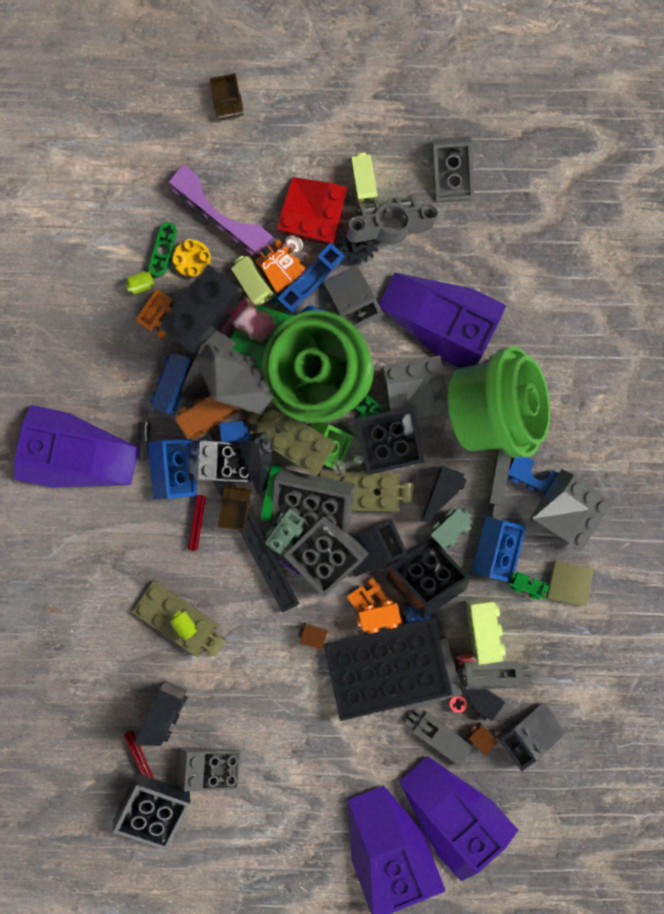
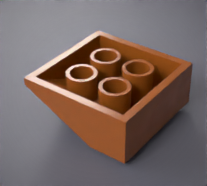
[175,395,242,440]

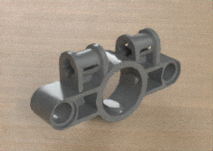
[345,195,438,244]

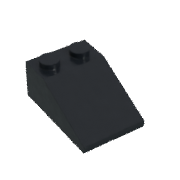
[421,466,467,522]

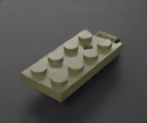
[246,402,337,476]
[320,472,415,512]
[132,580,227,657]

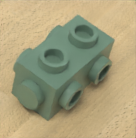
[430,508,472,549]
[265,509,305,554]

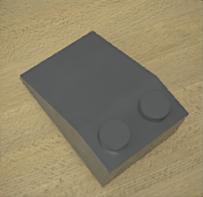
[432,136,475,201]

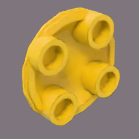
[173,239,211,277]

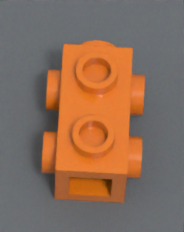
[356,600,401,634]

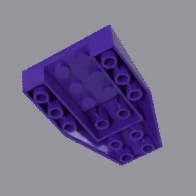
[348,785,446,914]

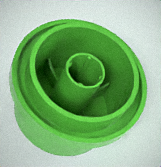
[262,311,374,423]
[448,346,550,458]

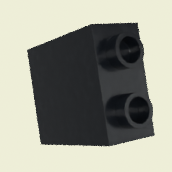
[158,263,246,357]

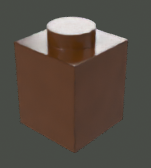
[298,623,328,649]
[467,722,498,755]

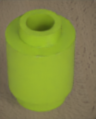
[125,271,155,295]
[170,611,198,641]

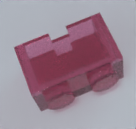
[230,297,277,343]

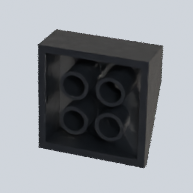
[354,406,424,475]
[386,538,470,619]
[135,681,188,746]
[113,773,191,851]

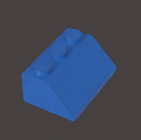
[150,353,194,416]
[148,439,197,500]
[472,517,526,582]

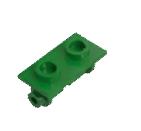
[508,571,549,600]

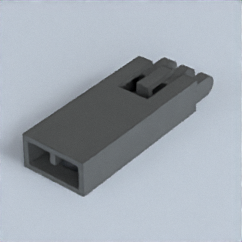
[488,448,511,518]
[460,661,532,689]
[403,708,474,766]

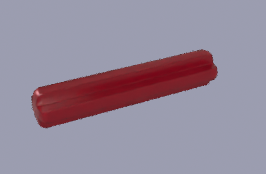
[187,494,206,551]
[123,731,154,778]

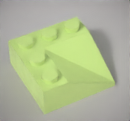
[465,597,505,664]

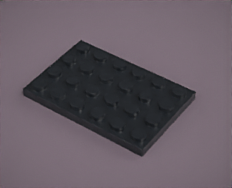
[324,618,453,721]

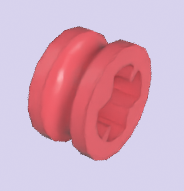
[456,652,474,666]
[449,695,467,713]

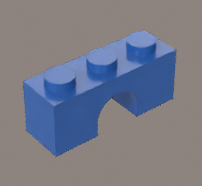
[508,457,559,496]

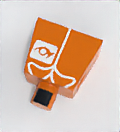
[260,245,305,294]

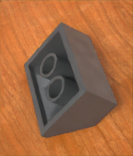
[180,331,236,395]

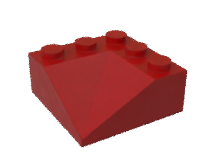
[277,177,348,246]

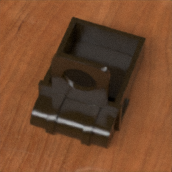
[209,73,244,120]
[218,486,251,531]

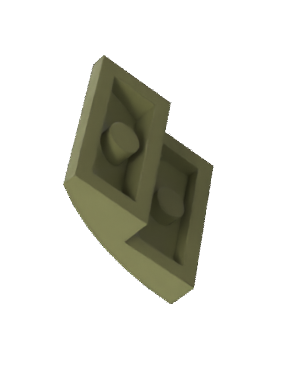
[546,560,594,606]

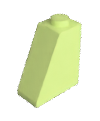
[351,153,377,205]
[231,256,277,305]

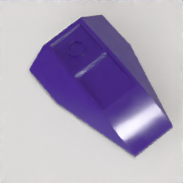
[379,272,506,368]
[14,405,139,488]
[399,756,518,881]

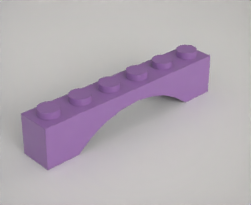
[169,164,274,257]

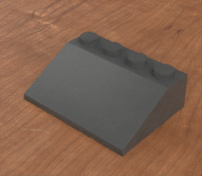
[272,469,356,536]

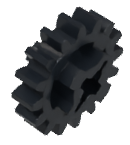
[338,227,380,264]

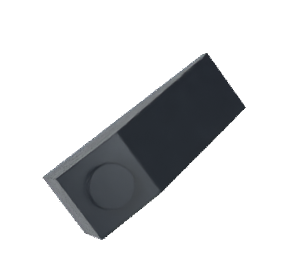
[238,432,273,494]
[455,666,505,721]

